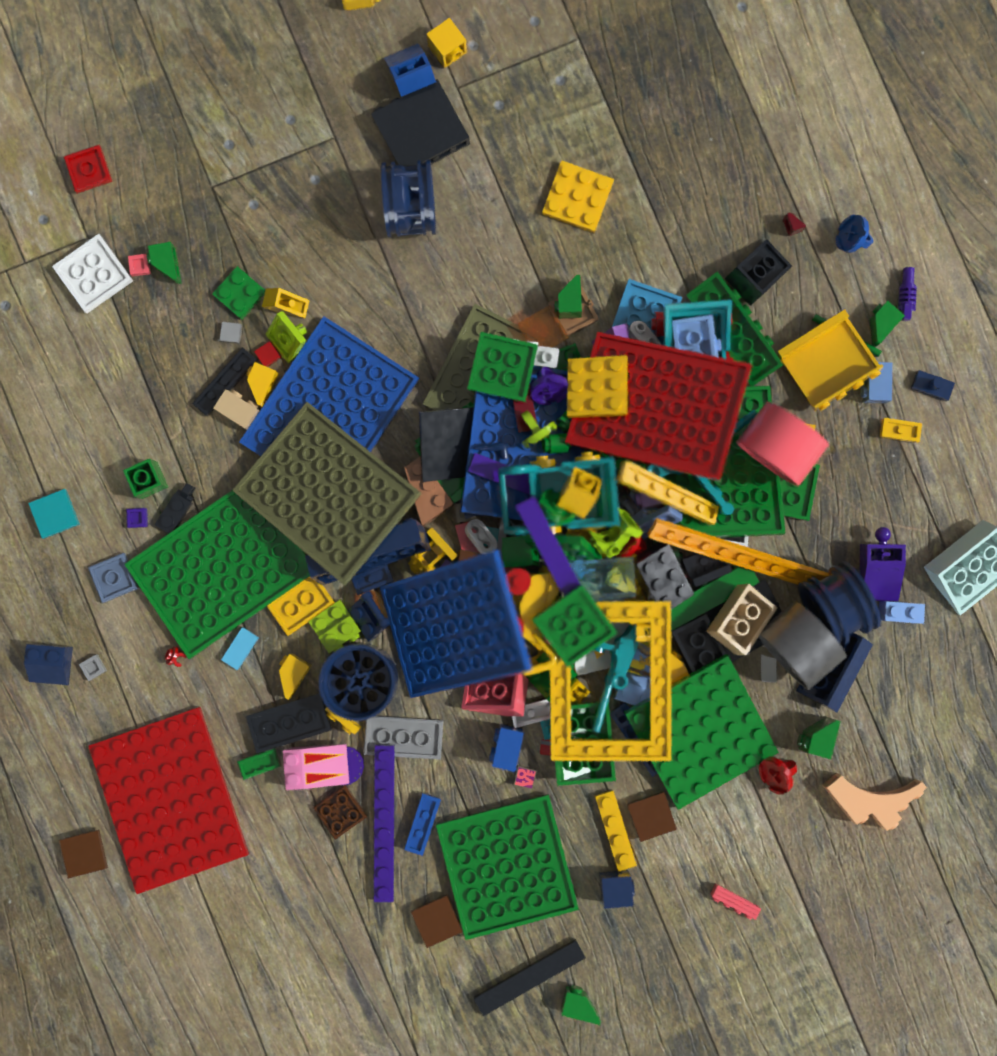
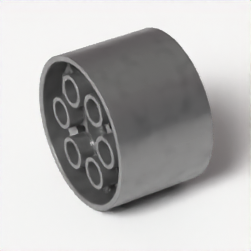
[759,601,847,690]

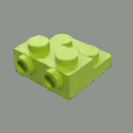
[308,600,361,653]

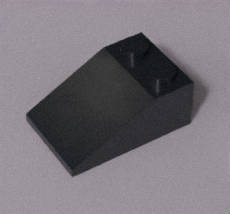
[725,239,792,306]

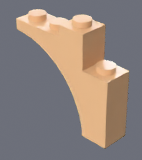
[822,773,927,831]

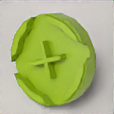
[521,410,557,449]

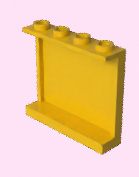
[778,309,883,412]

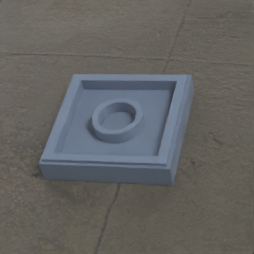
[88,553,139,603]

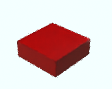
[254,341,281,367]

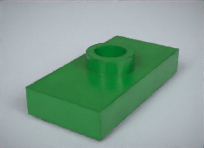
[237,748,281,780]

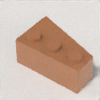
[404,457,454,527]

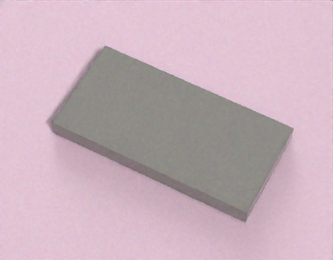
[364,716,444,760]

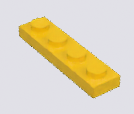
[594,790,637,872]

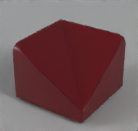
[782,212,806,236]

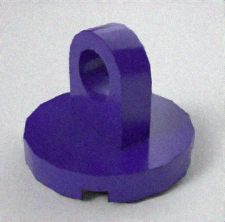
[530,367,568,405]

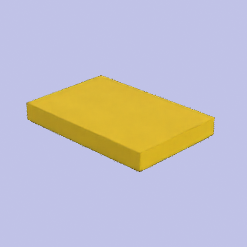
[267,576,335,636]

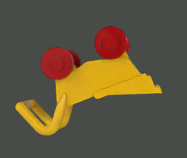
[503,565,572,676]

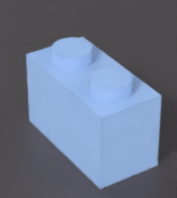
[878,601,925,624]

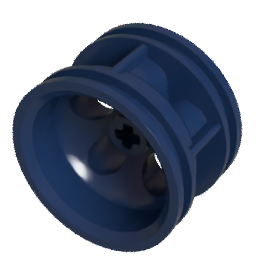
[381,159,436,238]

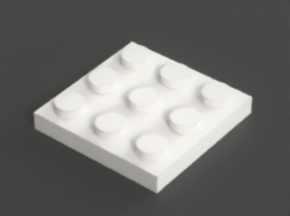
[52,234,133,313]

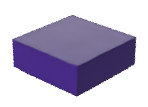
[126,508,148,528]

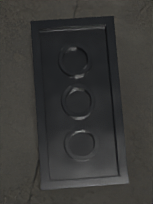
[246,693,332,753]

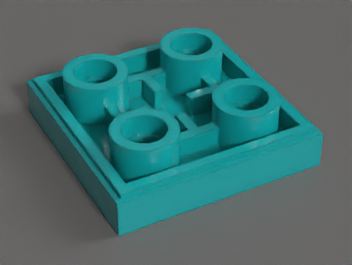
[28,489,80,539]

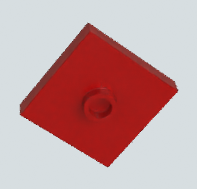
[63,145,113,194]

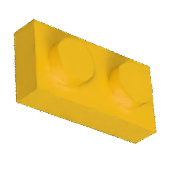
[880,418,922,443]
[325,707,362,735]

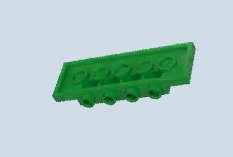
[686,271,784,386]

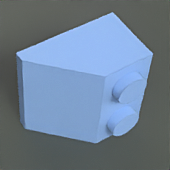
[613,672,650,706]

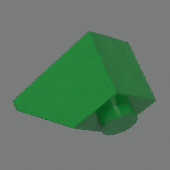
[147,242,182,284]
[554,275,582,319]
[870,301,905,347]
[561,985,601,1025]

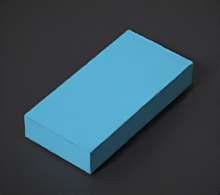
[221,627,259,670]

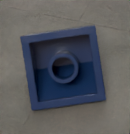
[24,643,73,685]

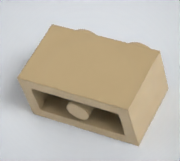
[213,389,260,430]

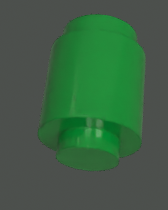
[542,433,571,454]

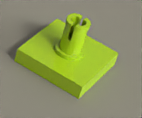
[265,311,307,364]

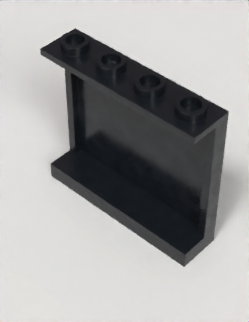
[371,79,470,167]

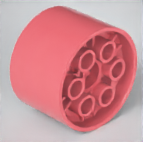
[736,401,829,486]

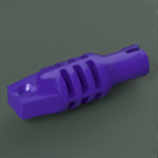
[898,267,917,321]

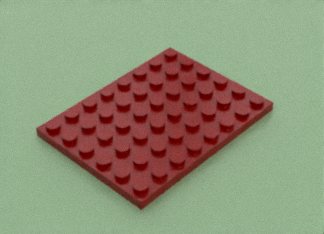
[565,332,752,481]
[88,707,249,895]

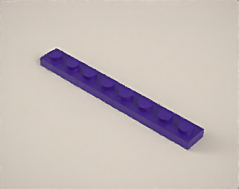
[374,744,395,902]

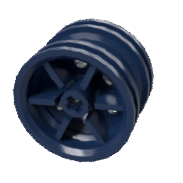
[798,561,881,645]

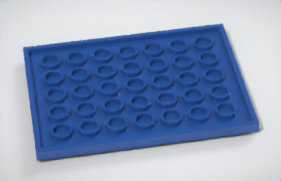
[239,316,419,456]
[460,366,584,526]
[380,550,532,698]

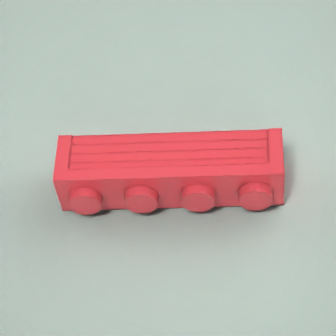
[710,883,761,920]

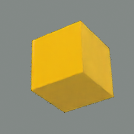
[427,18,467,69]
[557,467,602,518]

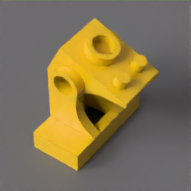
[408,528,458,575]

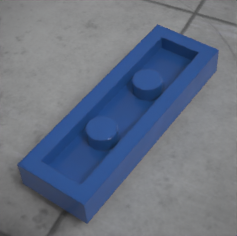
[404,793,441,856]

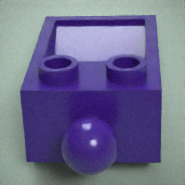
[860,527,906,601]

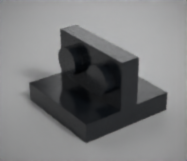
[681,553,732,587]

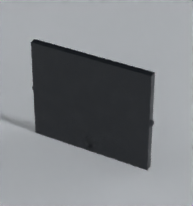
[419,407,473,482]

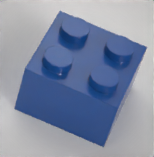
[489,724,524,772]

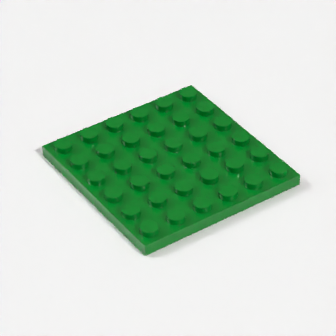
[624,654,779,810]
[436,794,579,940]

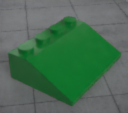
[550,701,616,786]

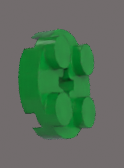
[538,489,576,526]

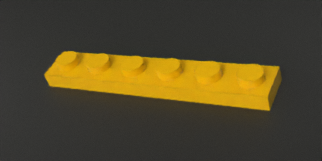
[618,461,719,525]

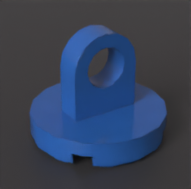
[836,214,874,253]

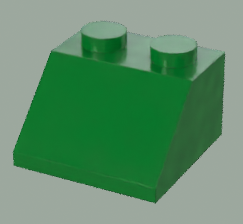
[797,717,841,760]

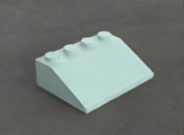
[924,520,997,615]

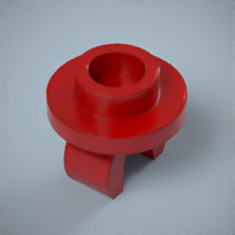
[164,646,186,667]

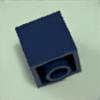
[599,870,635,909]

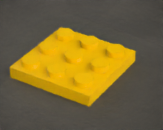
[542,160,614,233]
[567,356,628,418]

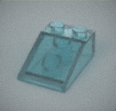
[574,557,636,601]

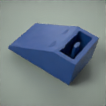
[384,43,436,97]

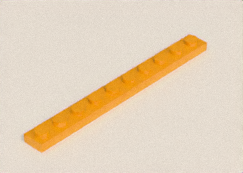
[648,518,829,585]

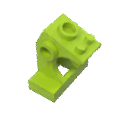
[588,507,643,559]

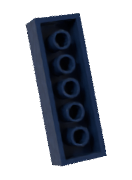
[305,519,431,585]

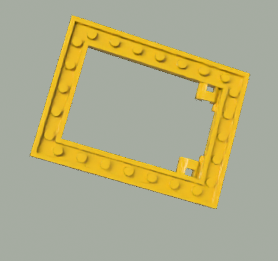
[550,601,671,761]

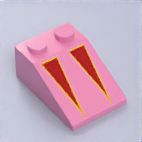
[283,744,349,790]

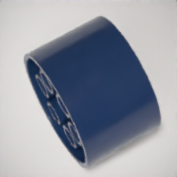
[319,643,399,721]

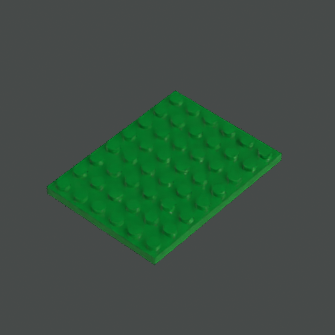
[662,386,786,538]
[124,491,310,659]

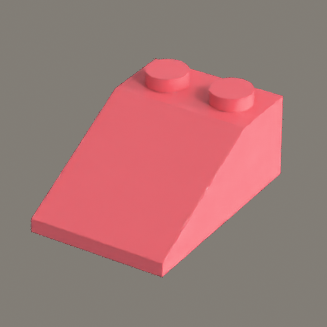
[461,673,529,716]

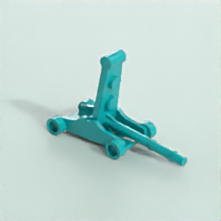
[646,410,757,515]
[592,622,649,733]

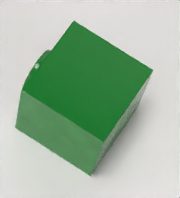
[123,458,169,499]
[502,536,539,568]

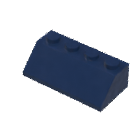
[796,633,873,713]

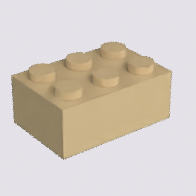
[706,584,777,655]

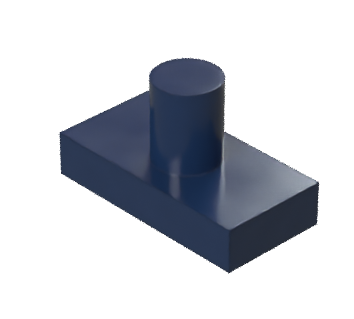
[911,370,955,401]

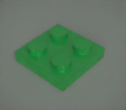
[213,266,266,320]

